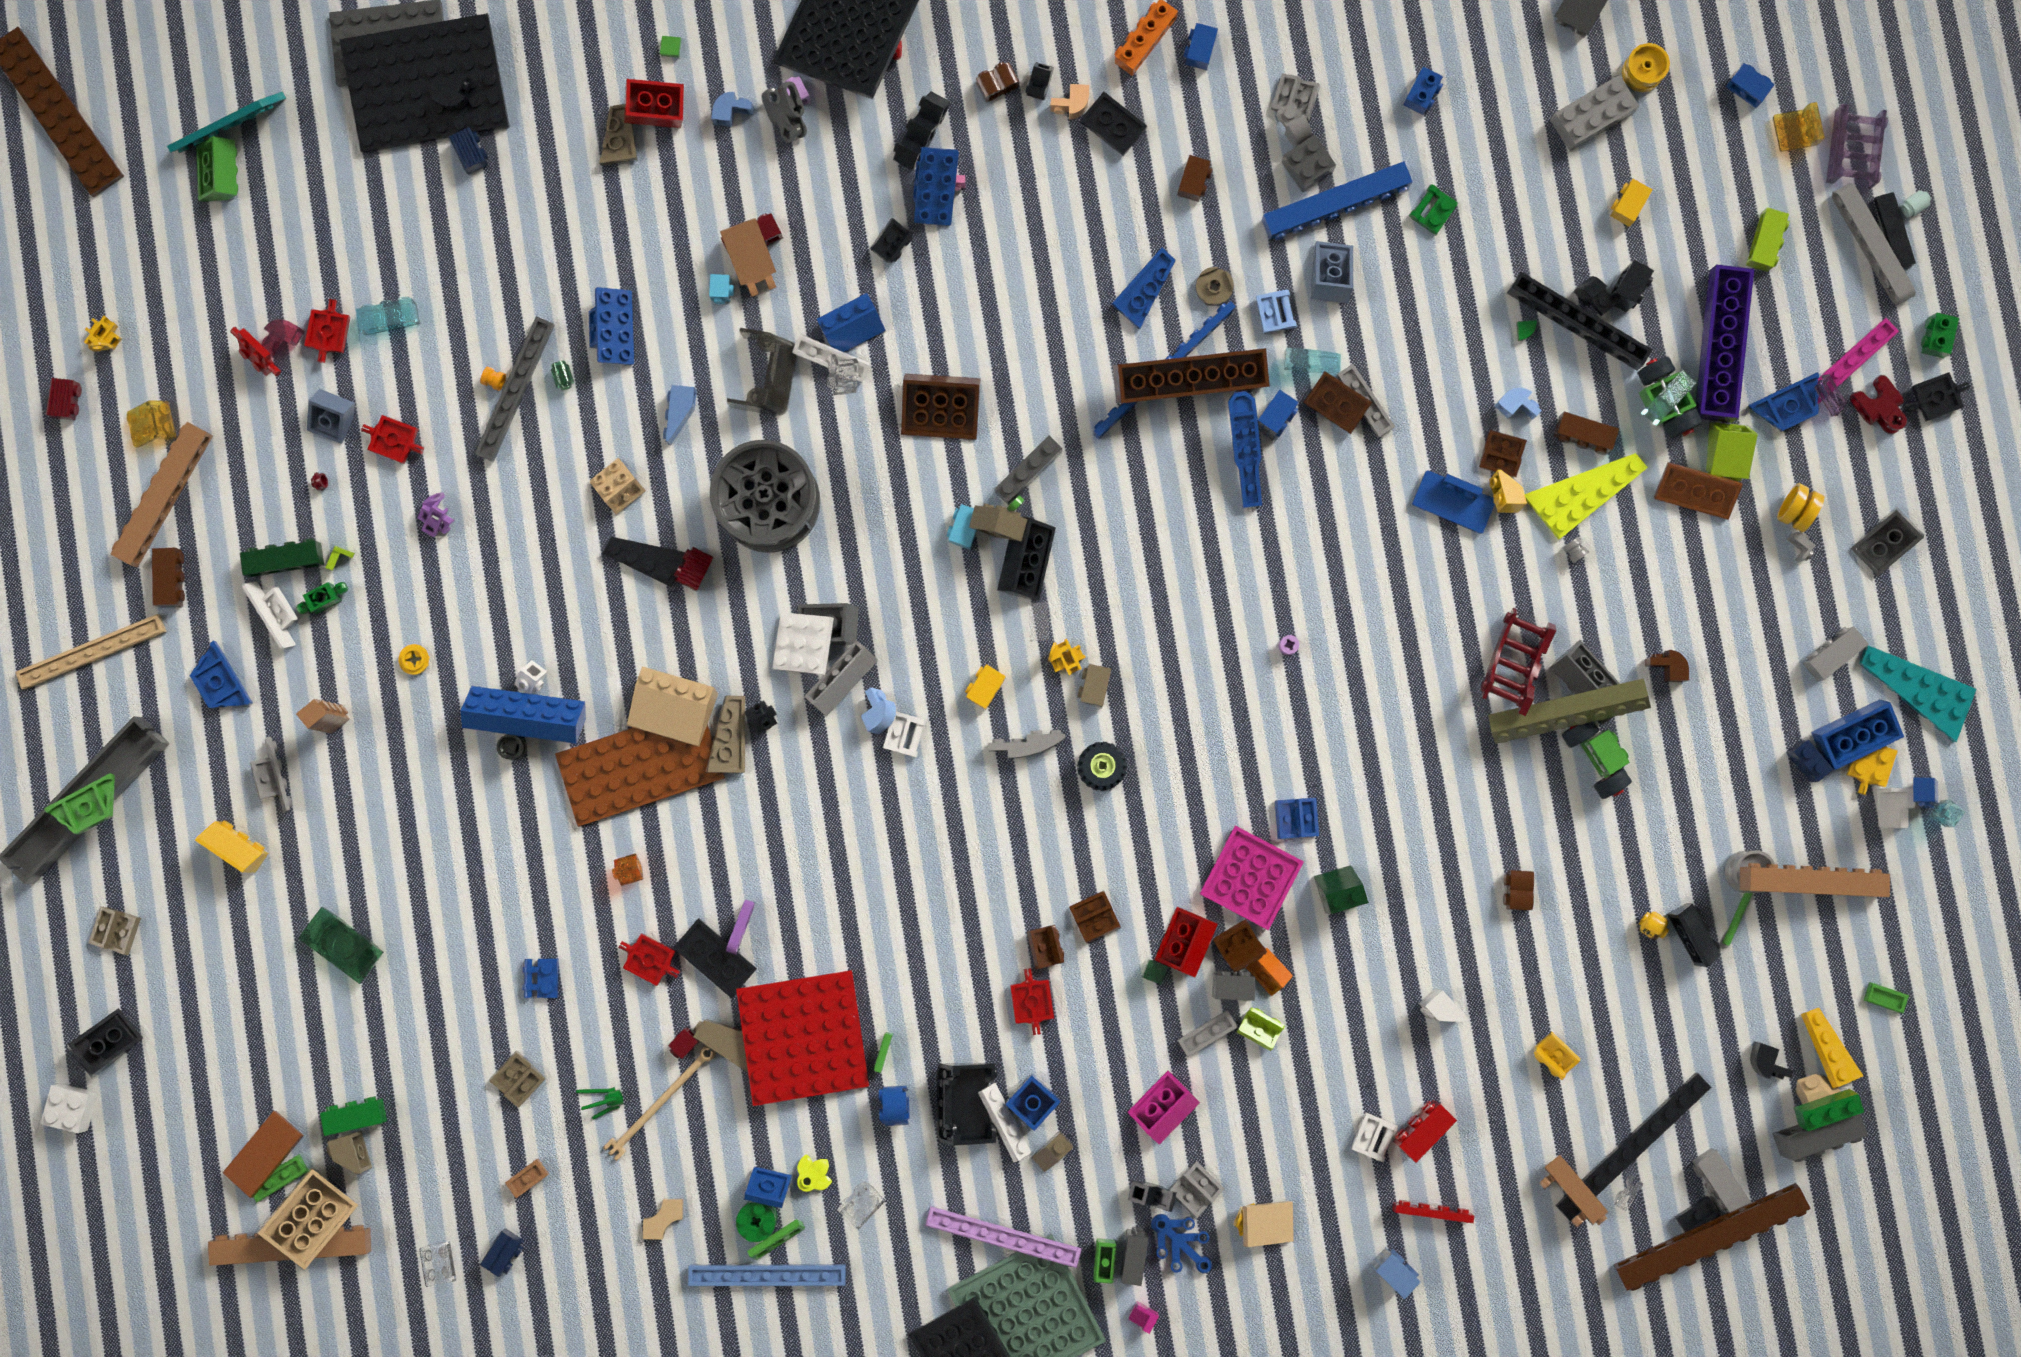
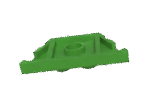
[44,773,115,835]

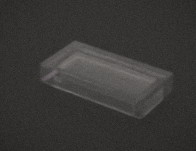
[1029,602,1049,642]

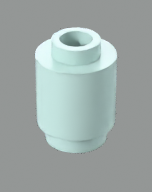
[1900,190,1931,217]

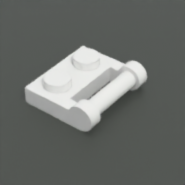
[883,712,927,758]
[1351,1112,1398,1162]

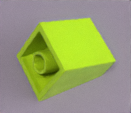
[1706,422,1758,481]

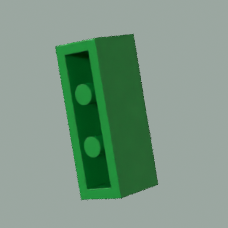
[1793,1089,1864,1131]
[320,1096,387,1136]

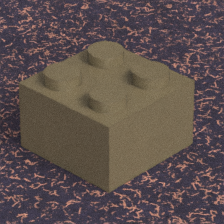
[969,503,1027,541]

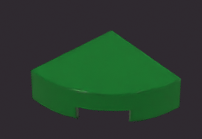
[1516,320,1537,341]

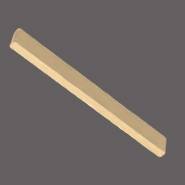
[15,614,167,690]

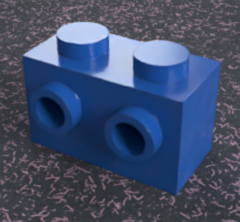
[1403,66,1443,115]

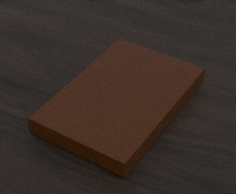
[1303,371,1373,434]

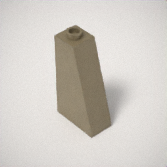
[693,1019,748,1073]

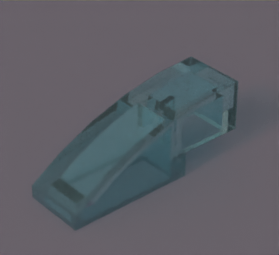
[1284,348,1341,373]

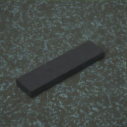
[1873,192,1916,268]

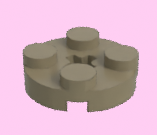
[1195,267,1234,306]

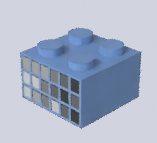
[1370,1247,1421,1299]

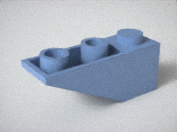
[663,385,697,445]

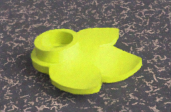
[797,1154,832,1192]

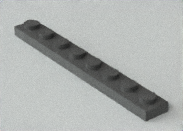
[475,316,555,462]

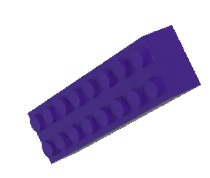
[1695,264,1754,423]

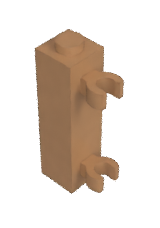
[1539,1155,1608,1228]

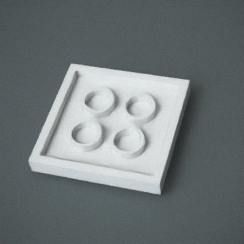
[772,612,834,675]

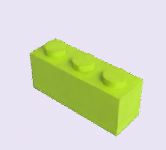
[1746,207,1789,272]

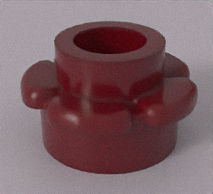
[311,472,328,491]

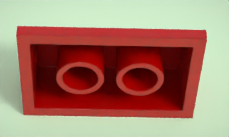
[1154,907,1218,978]

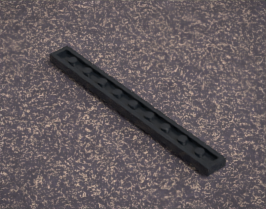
[1555,1073,1712,1221]

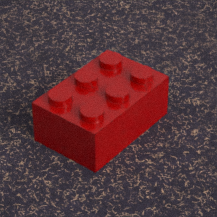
[624,79,684,128]
[1393,1100,1457,1163]

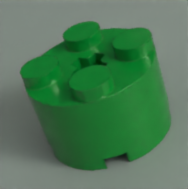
[736,1201,778,1242]

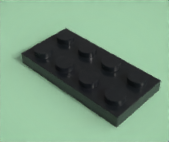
[673,918,757,998]

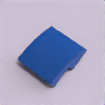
[1275,798,1319,839]

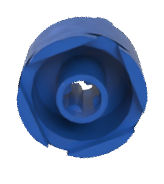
[879,1085,910,1126]

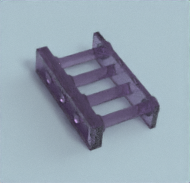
[1826,104,1888,189]

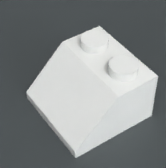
[1419,988,1469,1022]

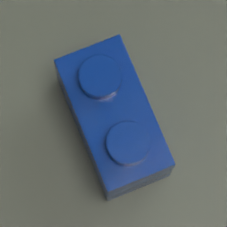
[1183,23,1218,70]
[1725,63,1775,108]

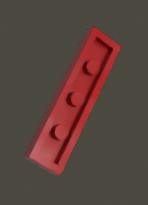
[1392,1200,1474,1224]

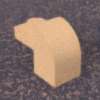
[1050,84,1089,120]

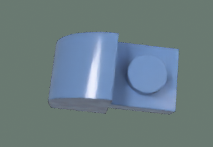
[711,92,754,127]

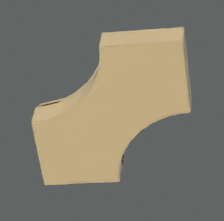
[643,1199,684,1239]

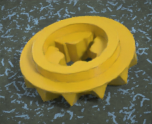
[398,644,430,675]

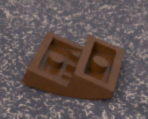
[1479,429,1527,477]
[1069,891,1121,944]

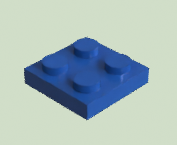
[744,1167,792,1208]

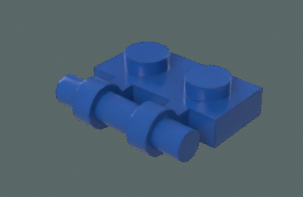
[522,958,559,998]

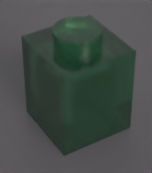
[1141,959,1168,985]

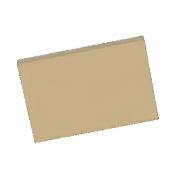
[1243,1201,1294,1247]

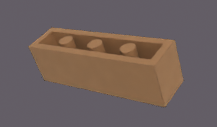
[296,699,350,734]

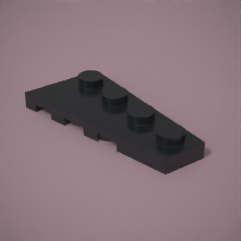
[603,537,685,588]

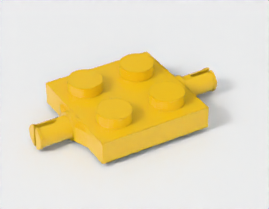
[1846,746,1898,795]

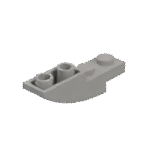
[988,730,1065,759]

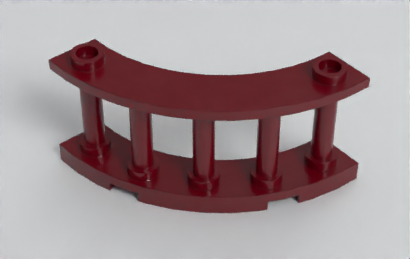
[1480,608,1557,716]

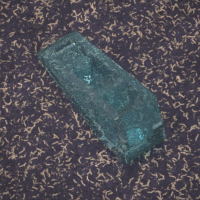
[1641,370,1696,425]

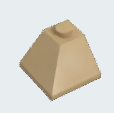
[1796,1074,1841,1104]

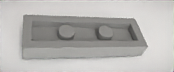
[1178,1010,1237,1057]

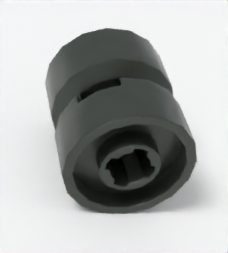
[496,735,527,761]

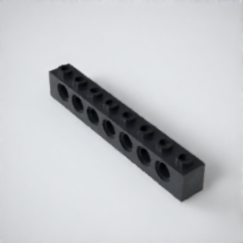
[1507,272,1653,371]

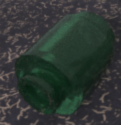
[550,361,574,390]

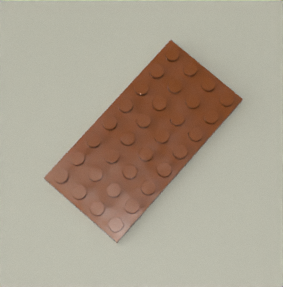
[555,724,725,827]

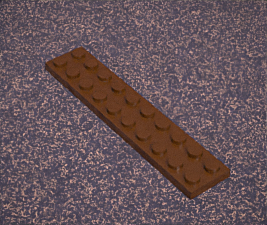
[0,27,124,197]

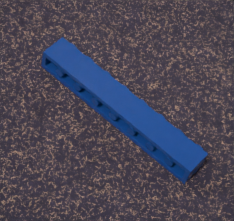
[1262,161,1413,240]

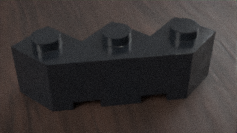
[893,91,951,170]

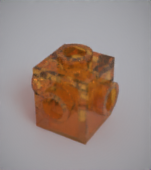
[612,853,643,886]

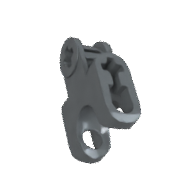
[761,81,807,143]

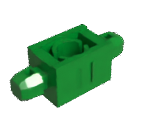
[296,582,348,614]

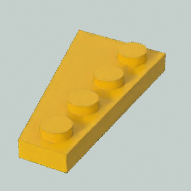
[1801,1007,1863,1089]

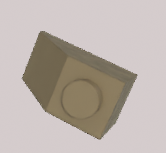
[1031,1130,1073,1172]

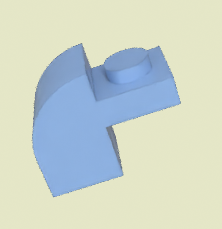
[1494,388,1542,420]
[861,687,896,734]

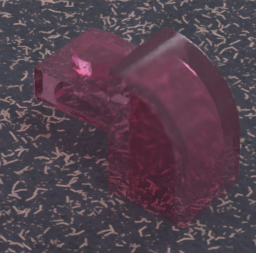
[262,319,305,356]

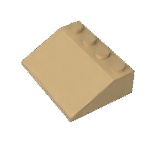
[627,666,718,747]
[257,1168,358,1270]

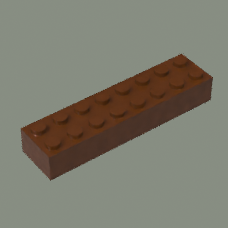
[1112,348,1270,403]

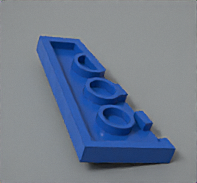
[1112,247,1176,329]

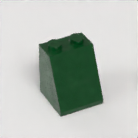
[1314,865,1369,914]

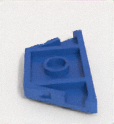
[1748,372,1819,432]
[189,640,253,708]

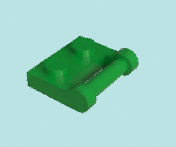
[1409,184,1458,235]

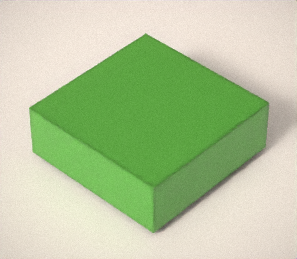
[660,36,681,58]

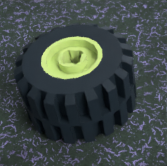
[1077,741,1127,791]

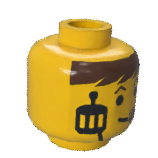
[1638,911,1669,940]

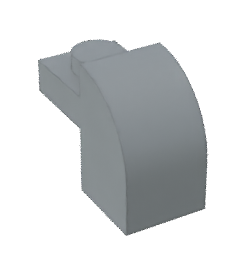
[1276,102,1312,148]

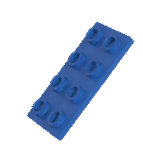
[913,147,959,225]
[588,287,634,365]
[1412,470,1495,534]

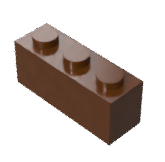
[1553,411,1619,455]
[152,547,185,608]

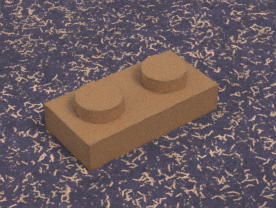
[505,1159,549,1198]

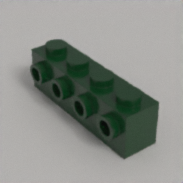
[240,538,324,578]

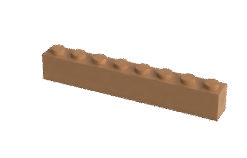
[111,422,213,568]
[1740,863,1890,897]
[208,1225,371,1266]

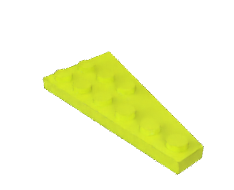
[1525,453,1648,540]

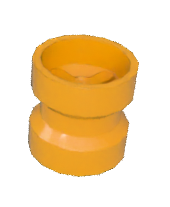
[480,366,506,391]

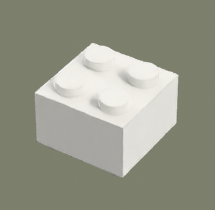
[40,1083,98,1133]

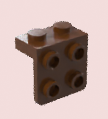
[1213,919,1267,972]

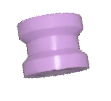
[1278,635,1299,656]

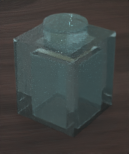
[1929,800,1966,828]

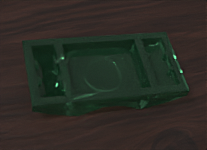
[298,907,384,984]

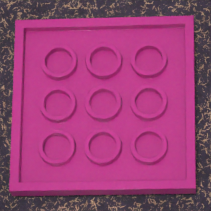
[1199,825,1304,930]

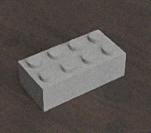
[1550,75,1639,151]

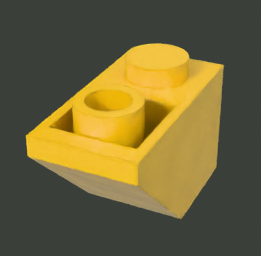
[1489,470,1527,513]

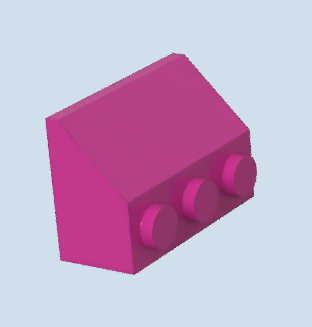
[1128,1071,1200,1145]

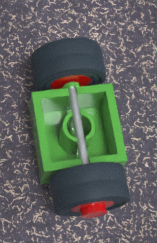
[1637,356,1703,439]
[1561,721,1632,799]

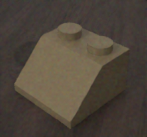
[327,1130,372,1174]

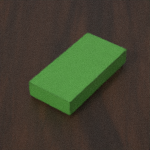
[1864,982,1909,1014]
[874,1032,893,1073]

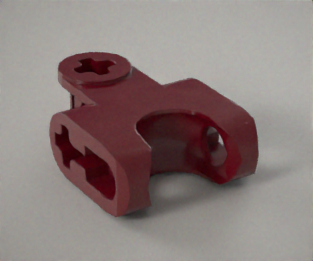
[1850,375,1907,434]

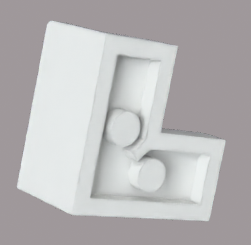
[1878,788,1915,828]

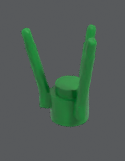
[576,1087,624,1120]

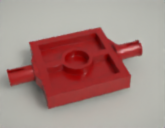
[304,299,351,363]
[230,327,281,376]
[361,415,424,464]
[618,933,680,986]
[1010,968,1054,1035]

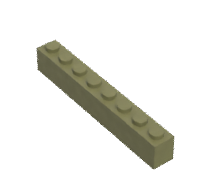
[1488,678,1651,744]

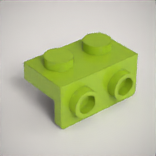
[1237,1007,1285,1051]

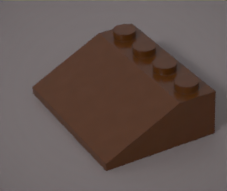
[901,373,981,440]

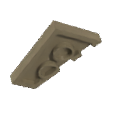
[599,104,638,166]

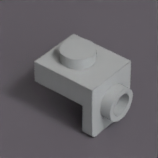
[1787,531,1816,562]

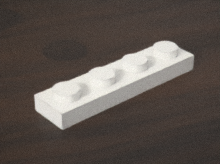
[792,334,870,382]
[978,1083,1031,1162]

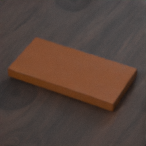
[1654,462,1743,520]
[223,1111,304,1198]

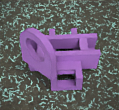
[417,492,454,537]

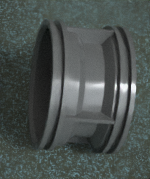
[710,440,821,553]

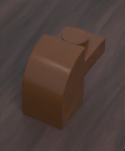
[1645,650,1689,682]

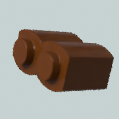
[976,62,1019,102]
[1503,870,1534,911]

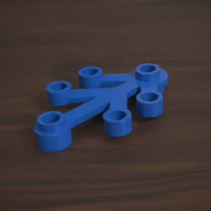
[1151,1214,1212,1273]

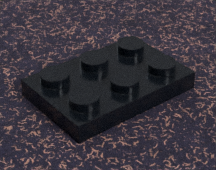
[1080,91,1147,157]

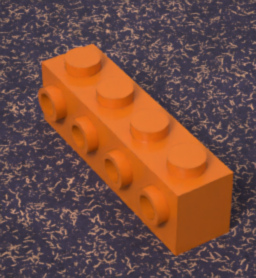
[1114,0,1178,76]

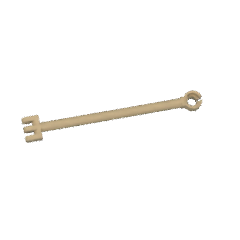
[603,1046,716,1161]

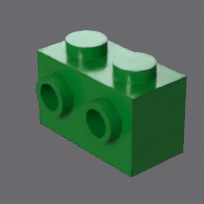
[1921,313,1959,359]

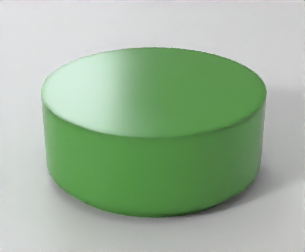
[1007,495,1024,512]

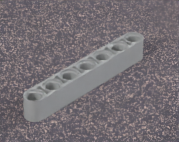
[1832,183,1916,305]

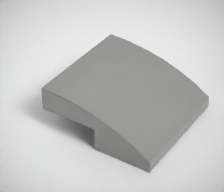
[1271,73,1320,121]
[1169,1161,1224,1219]

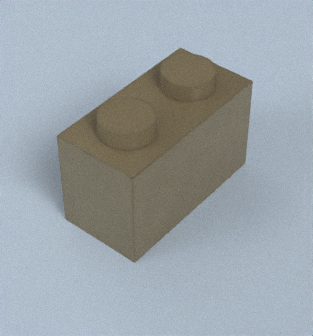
[1077,664,1111,707]

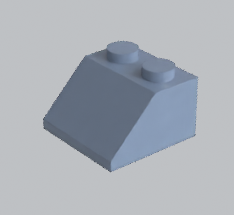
[307,389,355,444]

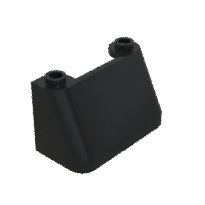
[937,1063,998,1146]

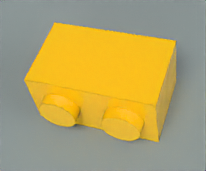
[1610,179,1653,227]
[965,664,1006,710]

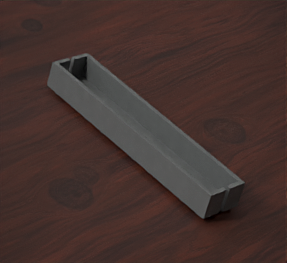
[0,716,170,884]

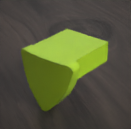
[325,545,355,571]

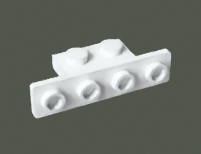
[242,582,298,650]

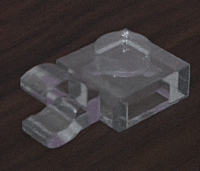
[1614,1175,1643,1212]

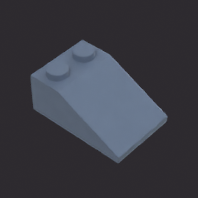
[1311,241,1353,303]

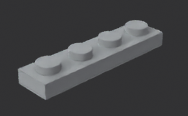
[1336,364,1395,438]

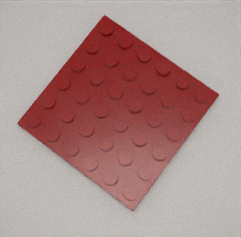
[736,970,869,1106]

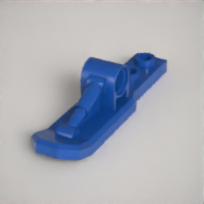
[1228,391,1262,508]

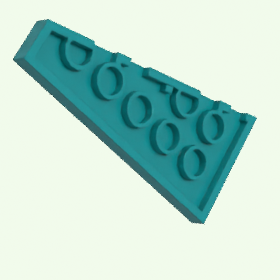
[167,91,286,153]
[1859,645,1977,743]

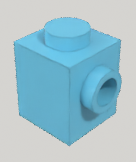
[709,274,734,304]

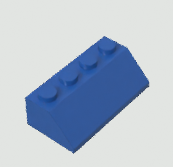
[1811,699,1904,770]

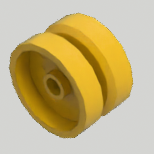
[1621,43,1670,92]
[1777,483,1825,533]

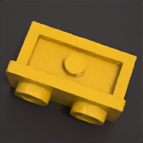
[1534,1032,1580,1080]

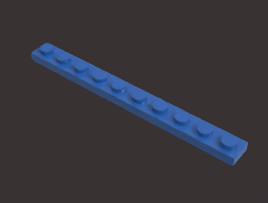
[1093,301,1236,440]

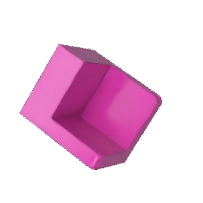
[1129,1301,1159,1334]

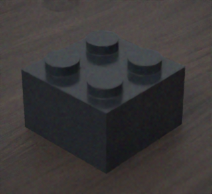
[1610,259,1654,312]

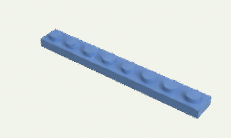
[688,1264,846,1286]

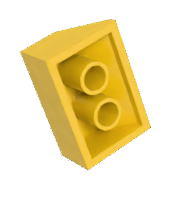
[195,820,269,873]

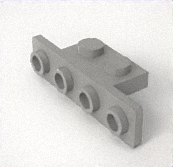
[250,736,292,813]

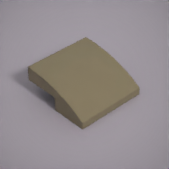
[88,906,141,955]
[489,1051,545,1108]

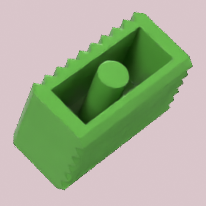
[1093,1238,1117,1284]

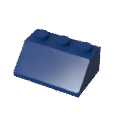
[817,293,886,353]

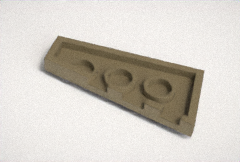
[706,696,745,773]

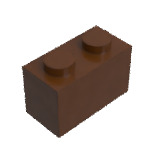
[1177,155,1213,202]

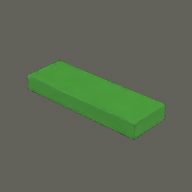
[253,1154,309,1203]
[747,1219,805,1260]

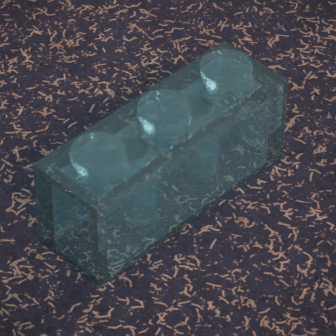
[355,297,420,335]

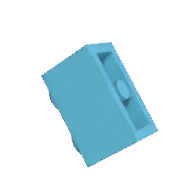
[946,504,977,550]

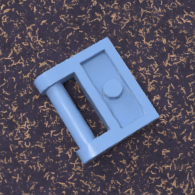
[1256,290,1297,334]

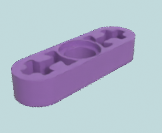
[726,899,755,955]

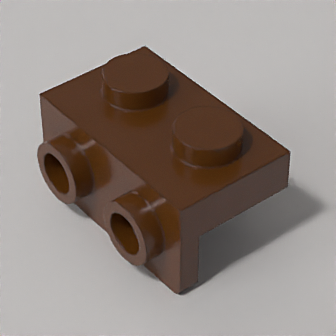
[1027,925,1064,969]

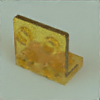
[1773,102,1825,152]

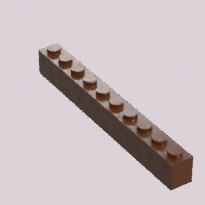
[1614,1183,1811,1291]

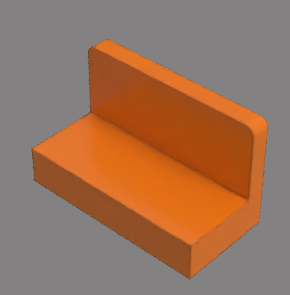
[1245,948,1293,996]

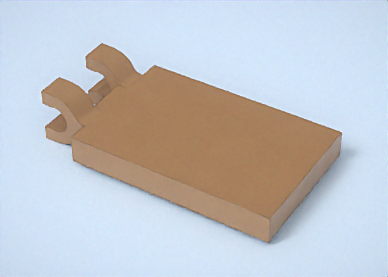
[720,218,776,297]

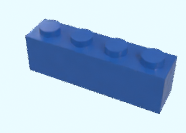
[1913,778,1938,808]

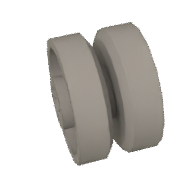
[1725,850,1775,893]

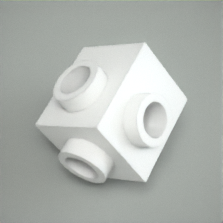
[514,660,547,694]

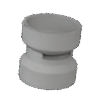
[1562,537,1589,563]

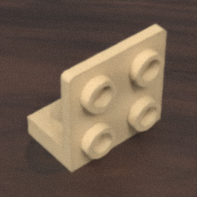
[590,458,646,515]

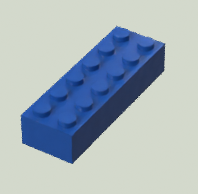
[460,686,586,744]

